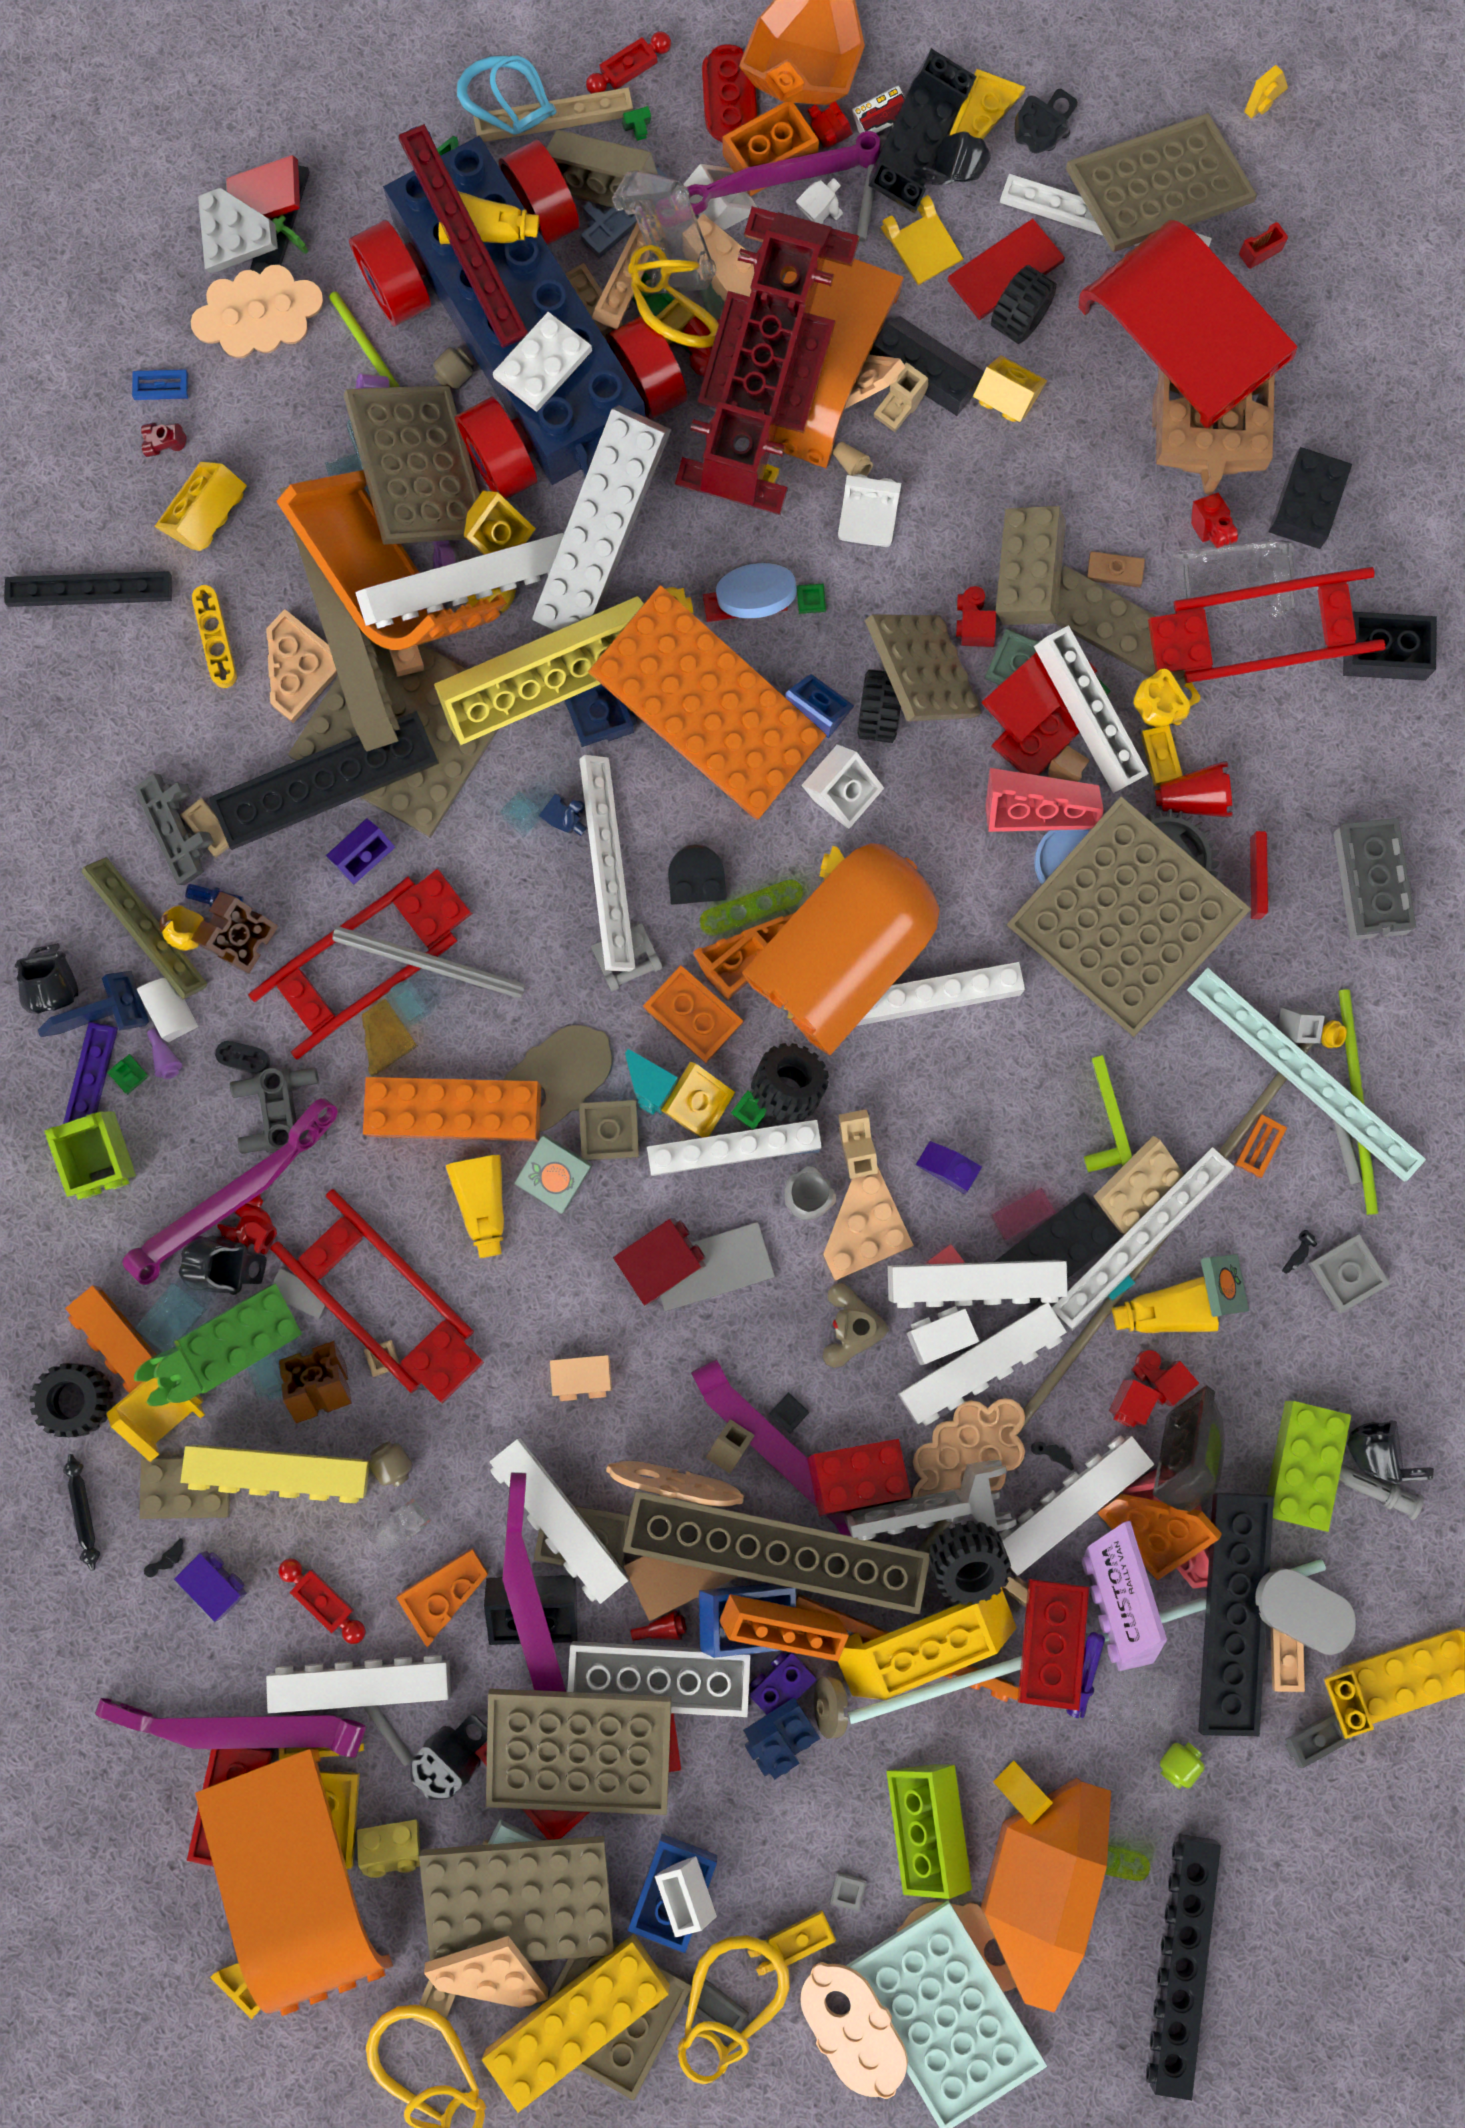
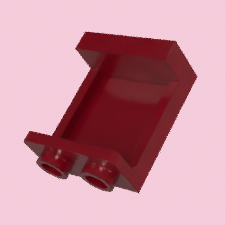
[613,1218,706,1306]

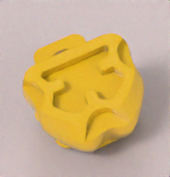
[1133,669,1200,728]

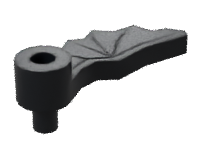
[1282,1230,1317,1274]
[1031,1442,1074,1471]
[144,1538,183,1577]

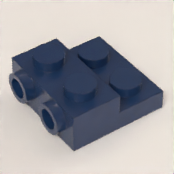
[564,684,637,747]
[743,1698,821,1780]

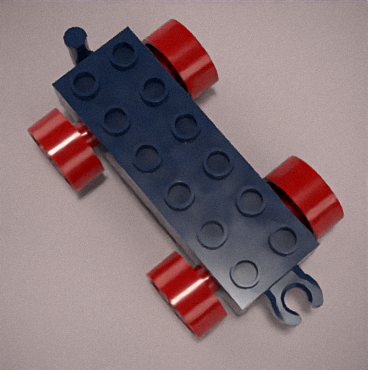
[349,127,687,500]

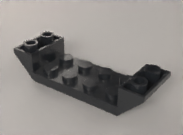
[868,48,977,213]

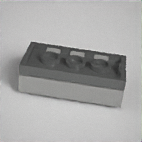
[1333,818,1417,941]

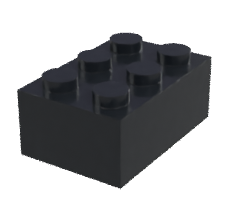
[1268,447,1352,549]
[1343,611,1437,681]

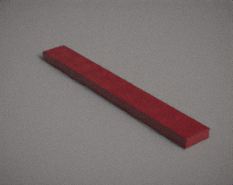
[398,124,528,348]

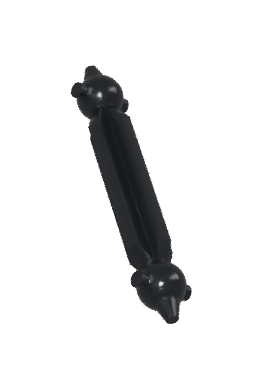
[63,1454,100,1571]

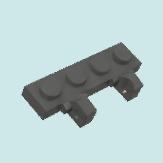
[134,773,214,885]

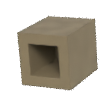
[706,1419,755,1474]

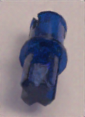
[185,884,244,908]

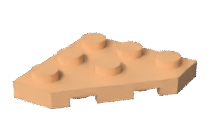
[845,355,905,409]
[266,609,338,723]
[823,1168,914,1281]
[424,1936,548,2008]

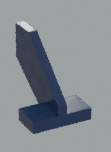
[38,970,149,1037]

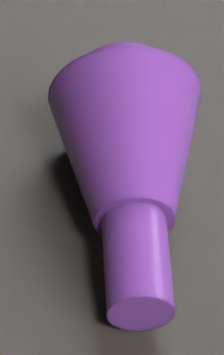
[147,1028,183,1079]

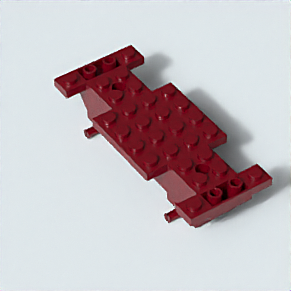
[675,206,860,516]

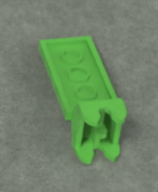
[134,1283,302,1406]

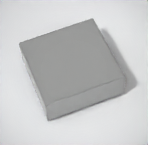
[830,1872,866,1912]

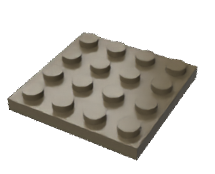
[865,614,982,721]
[546,1939,692,2101]

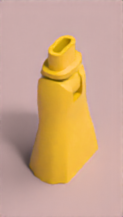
[439,191,539,244]
[445,1155,504,1258]
[1112,1276,1219,1333]

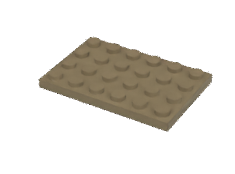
[1066,113,1257,252]
[344,386,480,545]
[486,1689,671,1815]
[419,1836,614,1961]

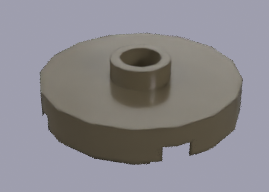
[814,1676,848,1739]

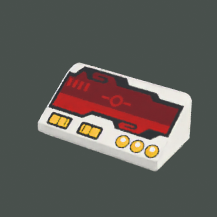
[852,86,905,134]

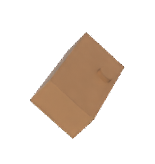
[624,1556,738,1621]

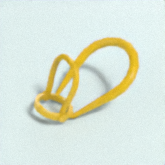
[628,245,719,348]
[677,1935,790,2084]
[366,2004,486,2128]

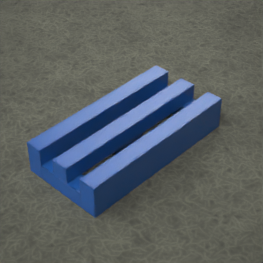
[132,369,188,400]

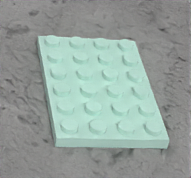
[846,1900,1047,2128]

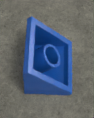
[786,674,854,739]

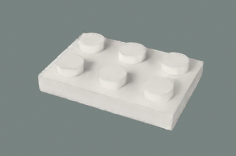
[493,312,592,412]

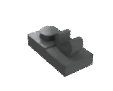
[1285,1713,1350,1768]

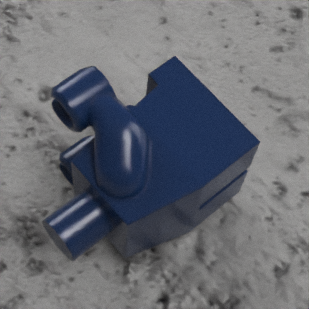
[539,793,588,836]

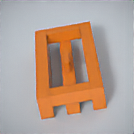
[1234,1114,1287,1178]

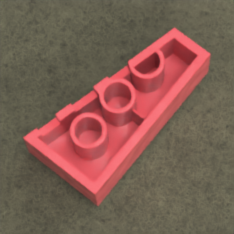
[985,768,1104,832]

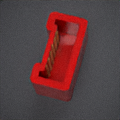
[1239,222,1288,269]

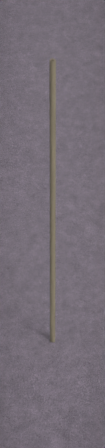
[916,1018,1329,1553]

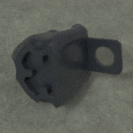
[1014,89,1078,154]
[914,132,991,185]
[15,943,78,1014]
[179,1236,267,1295]
[1347,1420,1434,1484]
[410,1714,488,1800]

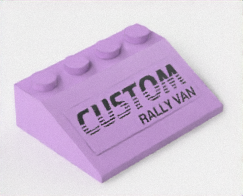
[1082,1521,1167,1671]

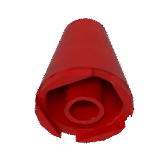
[1155,761,1233,818]

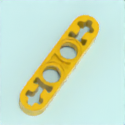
[192,585,237,688]

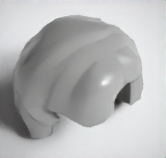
[784,1166,836,1220]

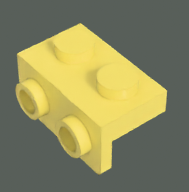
[357,1819,420,1878]

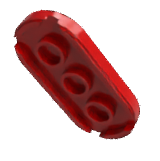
[702,44,757,143]

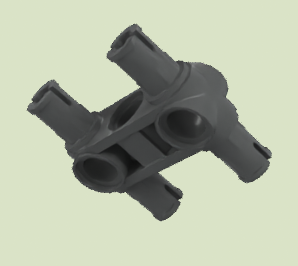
[230,1067,327,1154]

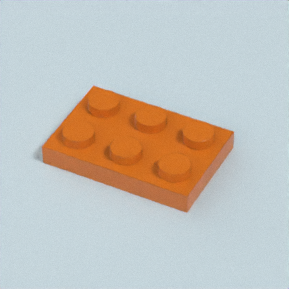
[643,965,744,1064]

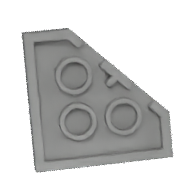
[198,188,278,273]

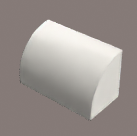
[137,978,199,1042]
[655,1857,717,1937]

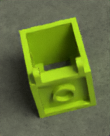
[44,1111,136,1200]

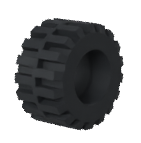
[991,265,1057,344]
[857,669,901,743]
[751,1043,829,1122]
[30,1363,113,1438]
[929,1521,1012,1605]

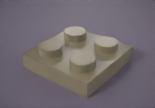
[579,1100,639,1161]

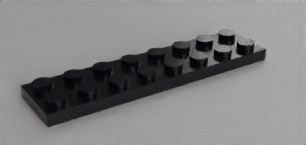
[209,711,439,850]
[1198,1492,1274,1737]

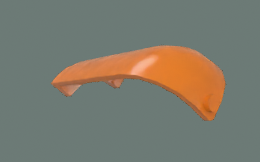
[742,843,940,1056]

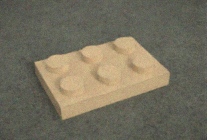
[1093,1136,1184,1235]

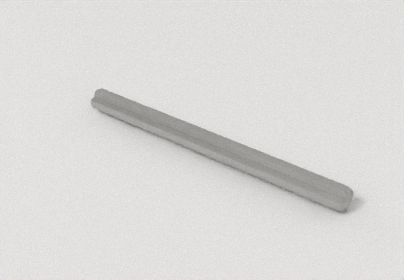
[332,926,525,998]

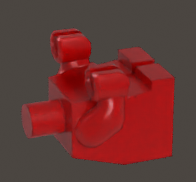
[808,101,853,148]

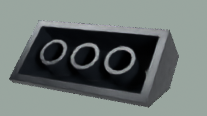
[870,316,984,416]

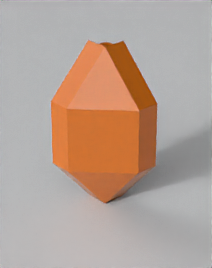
[739,0,865,105]
[980,1777,1111,2013]

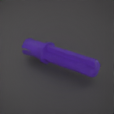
[1066,1632,1105,1718]

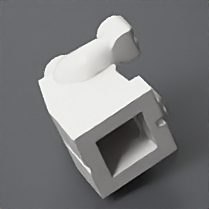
[796,178,843,224]

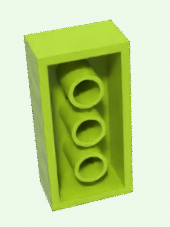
[1266,1401,1351,1532]

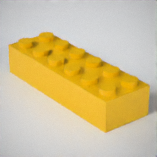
[482,1933,670,2113]

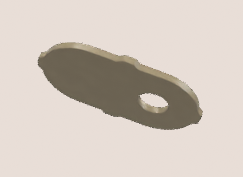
[503,1025,612,1132]

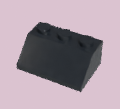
[484,1575,578,1645]

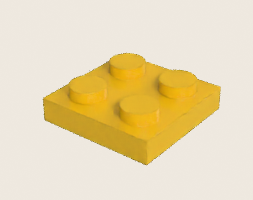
[661,1062,735,1138]

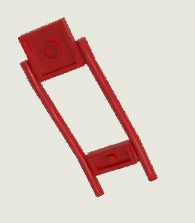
[1148,567,1385,683]
[248,869,473,1060]
[270,1189,484,1404]

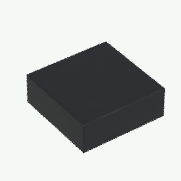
[769,1392,810,1434]

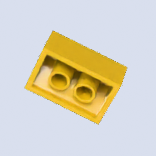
[154,462,247,551]

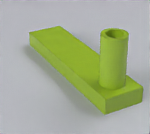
[1083,1055,1132,1173]

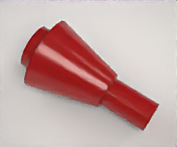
[630,1610,686,1641]

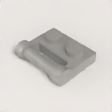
[591,923,663,992]

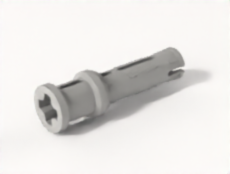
[1338,1465,1424,1520]

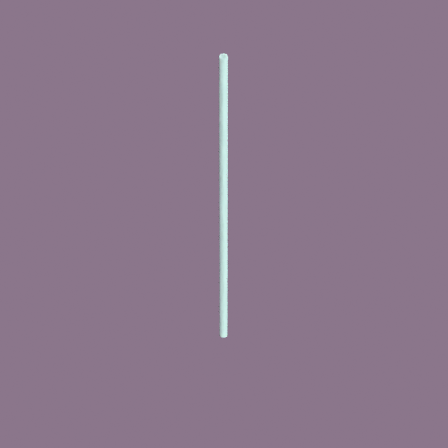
[847,1559,1326,1724]

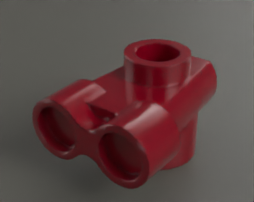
[141,423,187,457]

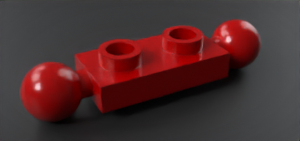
[586,31,671,94]
[278,1558,366,1644]

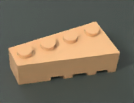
[685,213,754,302]

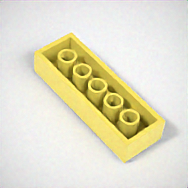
[180,1444,369,1503]

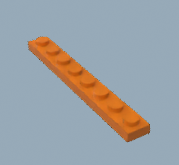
[796,1594,1019,1702]

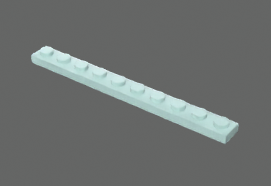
[1187,967,1426,1182]

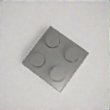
[1308,1234,1390,1314]

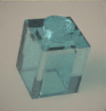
[500,791,542,837]
[386,981,431,1029]
[247,1354,284,1401]

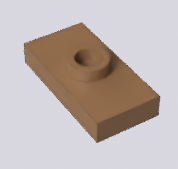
[1087,551,1145,588]

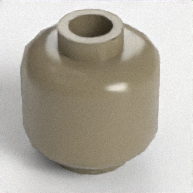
[434,347,474,389]
[369,1441,412,1487]

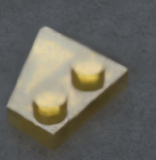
[362,999,418,1077]

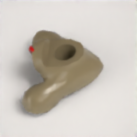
[822,1283,889,1368]

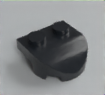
[668,844,727,905]

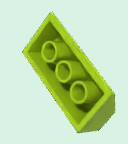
[886,1764,972,1899]

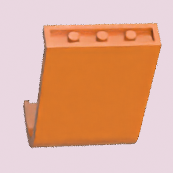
[773,258,904,469]
[276,470,507,650]
[195,1749,393,2016]

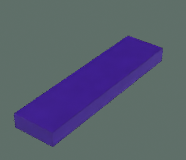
[63,1022,118,1124]

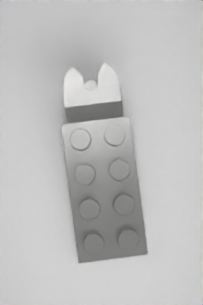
[844,1460,1017,1540]

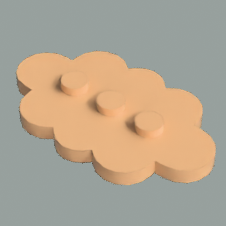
[191,265,323,359]
[912,1398,1025,1498]

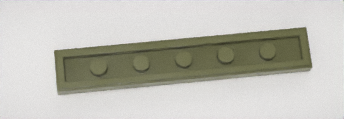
[82,857,208,1000]

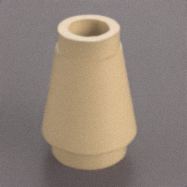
[833,442,873,476]

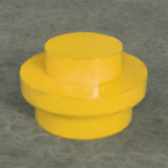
[1321,1020,1347,1048]

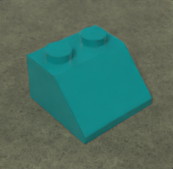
[625,1049,678,1115]

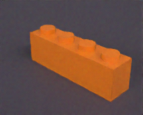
[65,1285,157,1393]
[720,1594,849,1661]

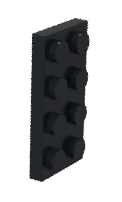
[994,1192,1120,1308]

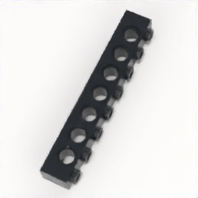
[1146,1834,1221,2101]

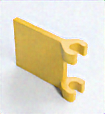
[881,195,964,285]

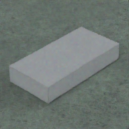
[272,1269,333,1319]

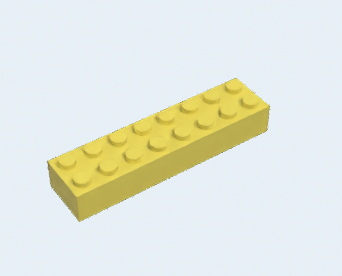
[434,596,644,745]

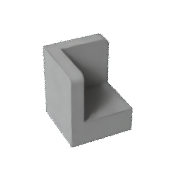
[1277,1007,1325,1043]

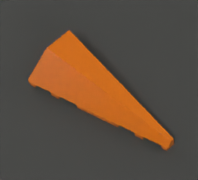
[693,912,796,1001]

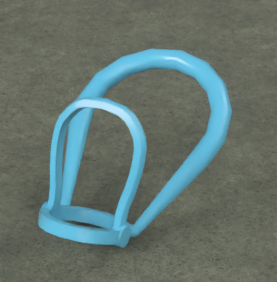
[457,55,556,135]

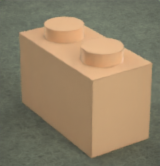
[550,1355,612,1401]

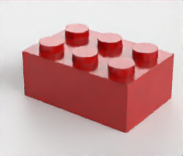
[807,1439,911,1517]

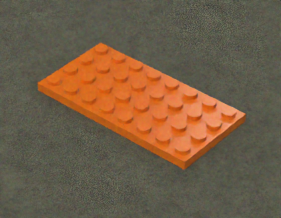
[588,585,826,820]

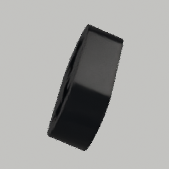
[215,1041,270,1074]

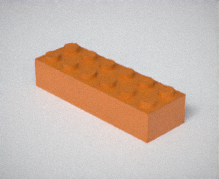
[363,1077,541,1142]

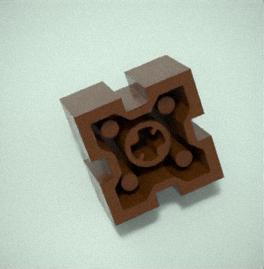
[191,891,278,974]
[279,1341,352,1424]

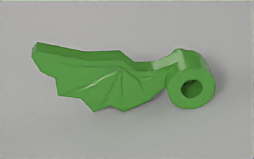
[272,215,309,254]

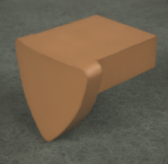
[1049,745,1090,782]

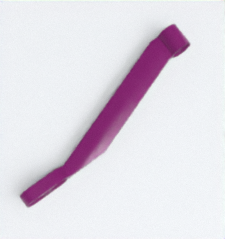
[658,131,880,225]
[122,1098,338,1285]
[691,1359,858,1538]
[503,1472,567,1692]
[95,1698,367,1758]

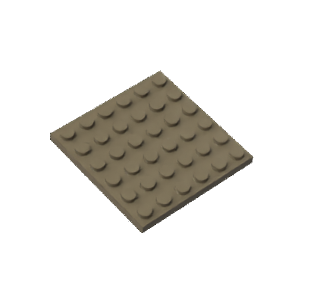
[288,640,499,838]
[1006,796,1251,1037]

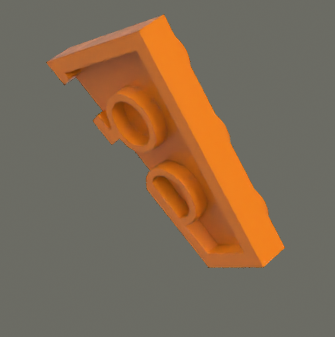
[396,1548,488,1647]

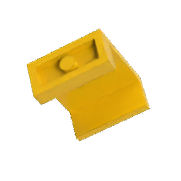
[107,1378,205,1462]

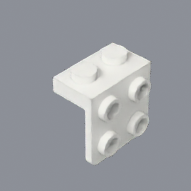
[838,474,901,547]

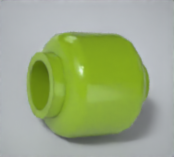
[1160,1742,1205,1789]

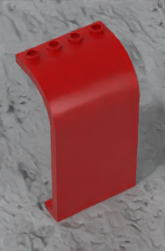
[1078,220,1298,428]

